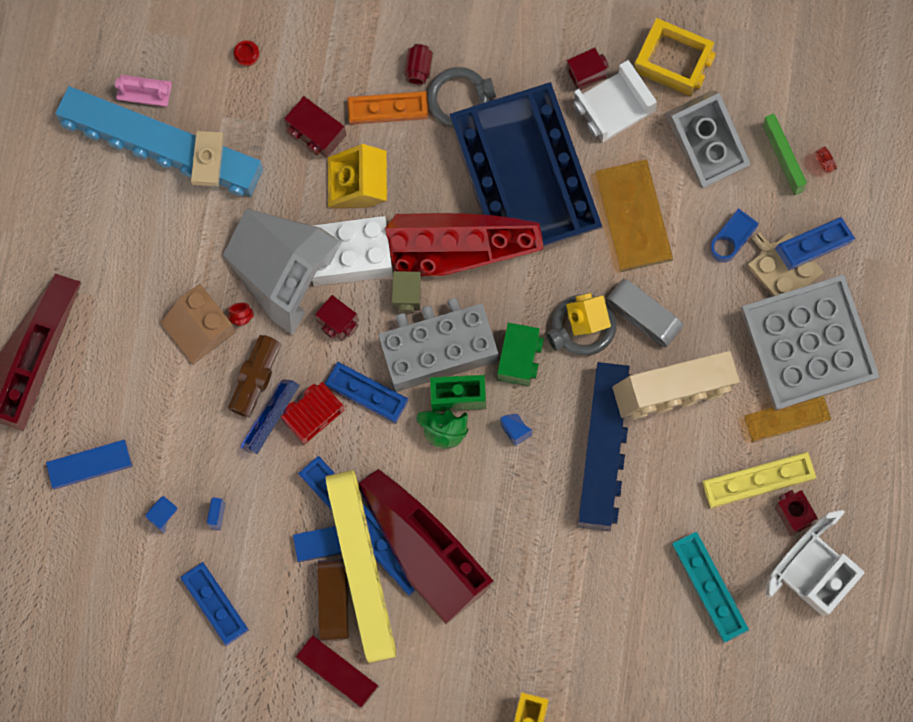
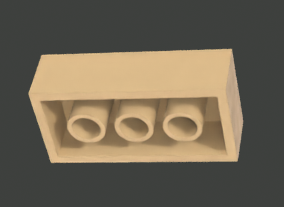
[612,351,740,420]

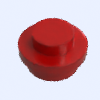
[233,40,260,66]
[227,302,254,326]

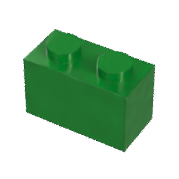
[497,322,544,387]
[430,375,487,412]

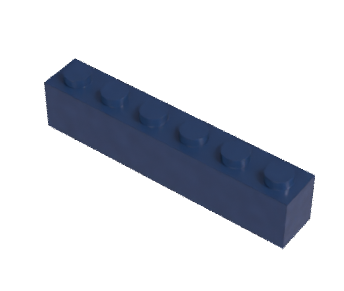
[578,362,633,531]

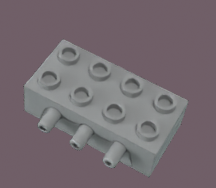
[378,298,499,392]

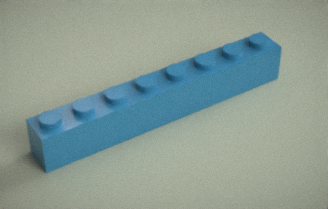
[55,86,264,197]

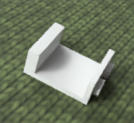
[573,60,657,143]

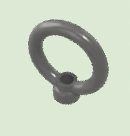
[427,67,496,128]
[546,294,617,356]

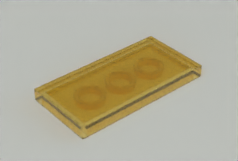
[595,159,673,272]

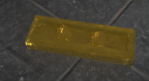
[744,395,831,443]

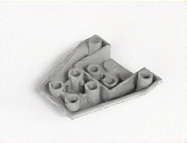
[223,209,342,334]

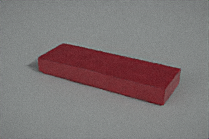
[296,635,379,708]

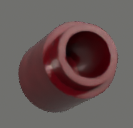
[404,44,433,85]

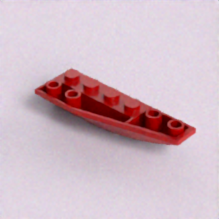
[385,213,544,276]

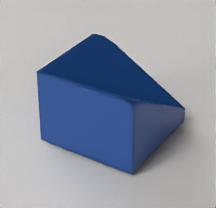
[500,414,532,446]
[145,496,178,533]

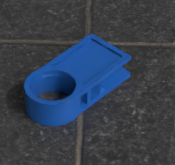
[710,208,759,263]

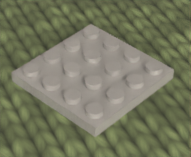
[741,275,880,411]

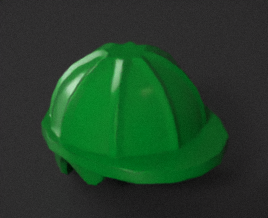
[416,410,469,449]

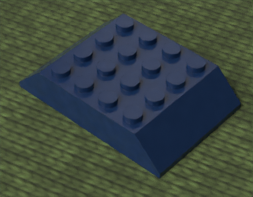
[450,82,602,247]

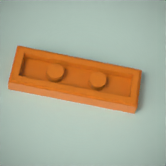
[348,91,428,125]

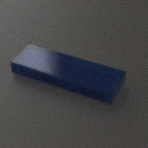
[241,379,300,454]

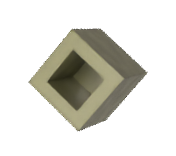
[392,271,422,314]

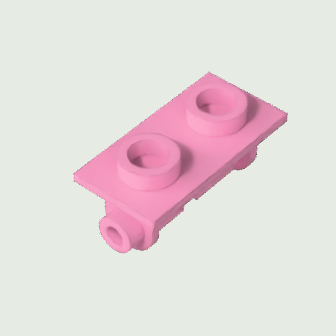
[115,75,172,107]

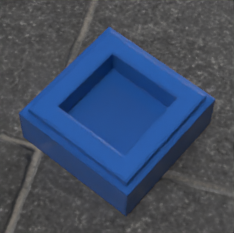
[207,497,226,530]

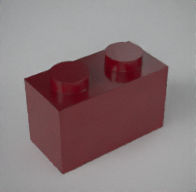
[284,96,347,159]

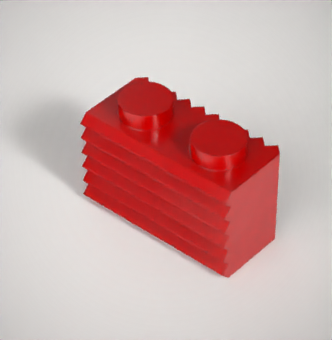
[281,382,345,445]

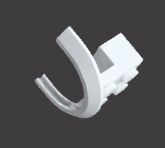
[766,510,865,616]

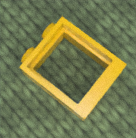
[634,18,716,97]

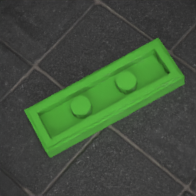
[763,113,807,195]

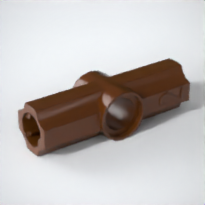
[228,335,281,418]

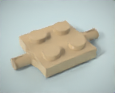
[747,232,824,297]

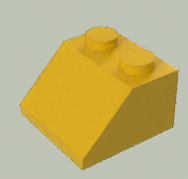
[328,144,387,208]

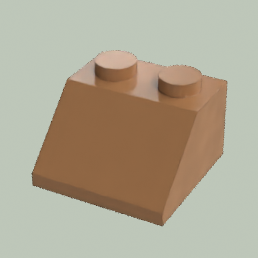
[161,284,236,364]

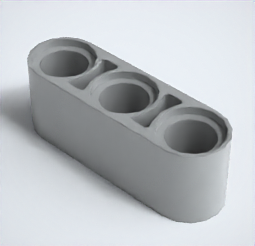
[605,279,684,348]

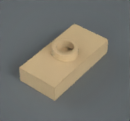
[191,131,224,186]

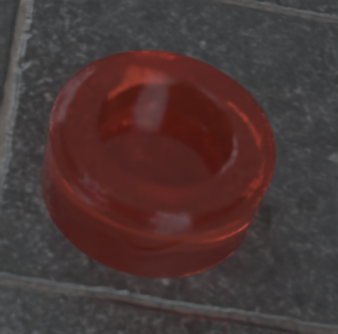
[815,146,837,174]

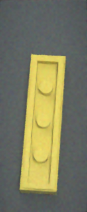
[702,452,816,509]

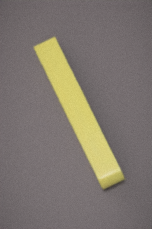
[326,470,397,663]

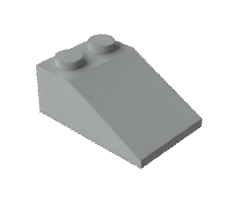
[665,90,751,188]

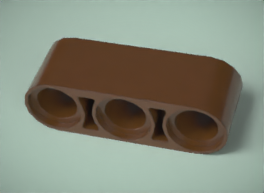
[317,559,349,640]

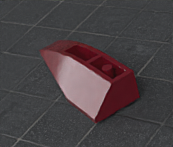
[0,274,81,431]
[358,469,494,624]

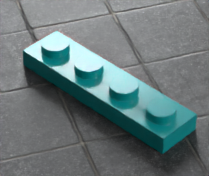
[672,531,749,644]

